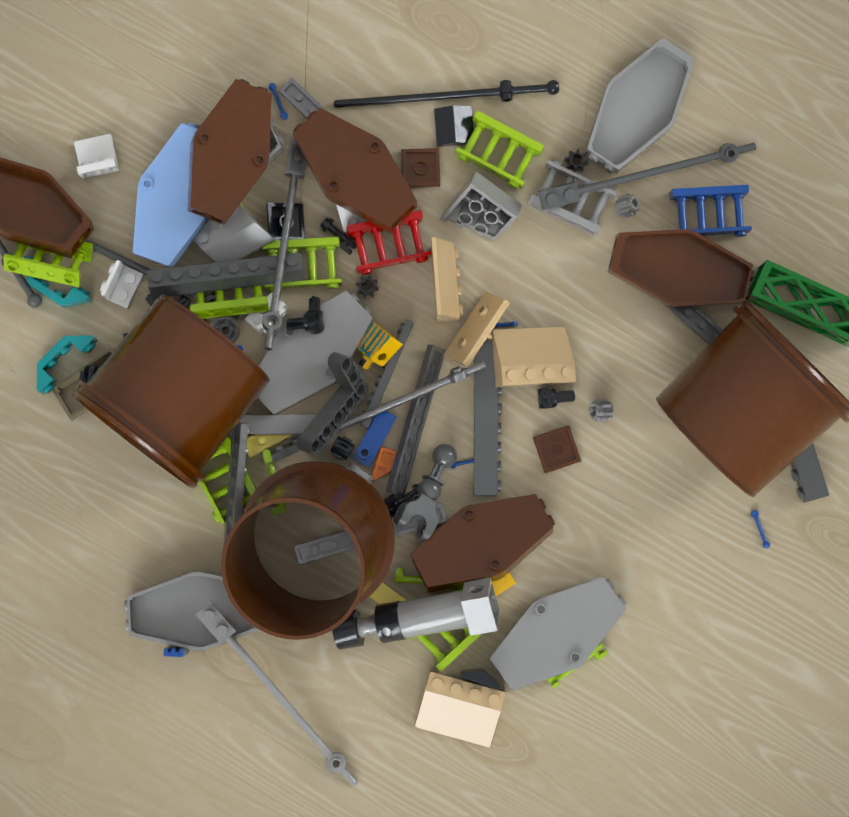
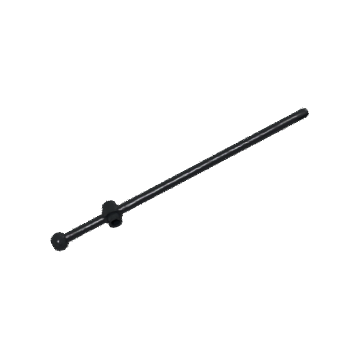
[333,80,559,108]

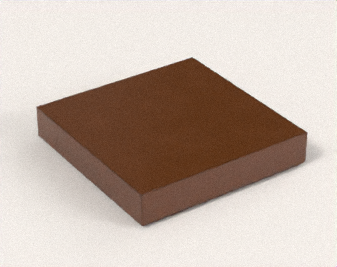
[402,148,440,188]
[532,425,581,473]

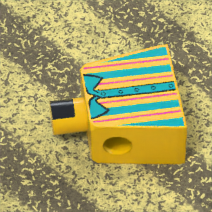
[358,321,403,370]

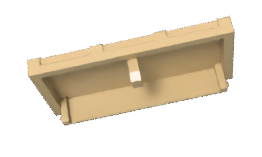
[443,292,510,367]

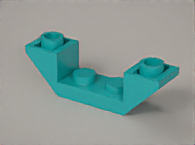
[24,255,92,308]
[37,335,98,395]

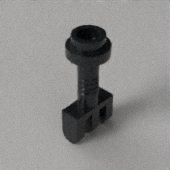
[320,218,357,255]
[384,484,418,517]

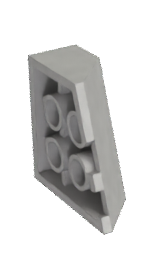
[440,172,522,240]
[193,204,276,262]

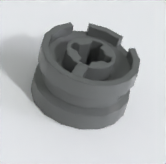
[212,317,240,343]

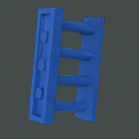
[670,185,752,237]

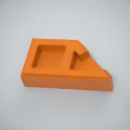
[371,447,397,481]

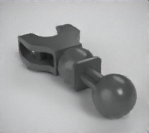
[393,444,457,540]

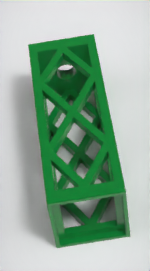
[745,260,849,347]

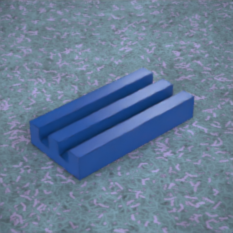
[163,646,188,657]

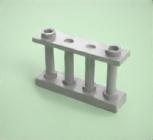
[528,160,617,236]

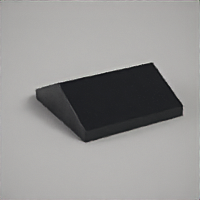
[434,105,474,147]
[266,203,305,240]
[460,668,499,690]

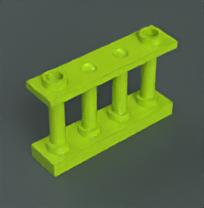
[455,110,544,189]
[263,237,342,292]
[3,242,93,287]
[190,285,270,319]
[199,436,257,525]
[410,587,481,672]

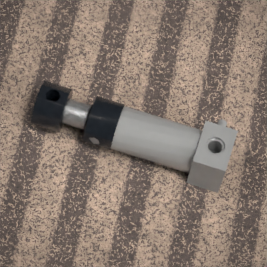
[332,577,500,650]

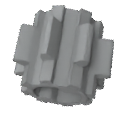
[615,193,640,218]
[589,399,614,422]

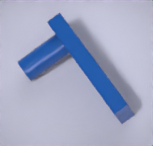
[352,411,397,467]

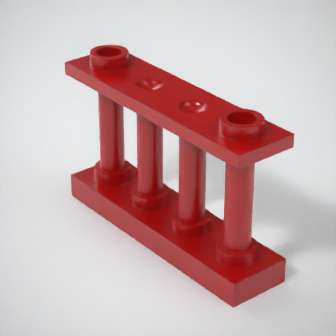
[346,210,432,275]

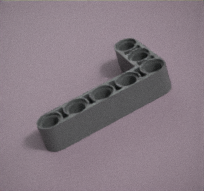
[297,352,368,455]

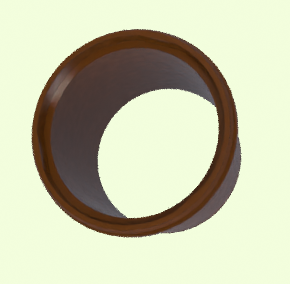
[72,295,270,489]
[656,301,849,497]
[221,461,395,640]

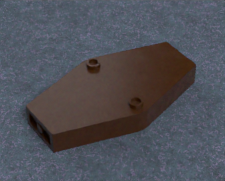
[187,79,272,225]
[293,108,417,233]
[0,157,94,258]
[608,229,755,307]
[410,494,555,593]

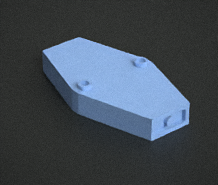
[133,122,209,268]

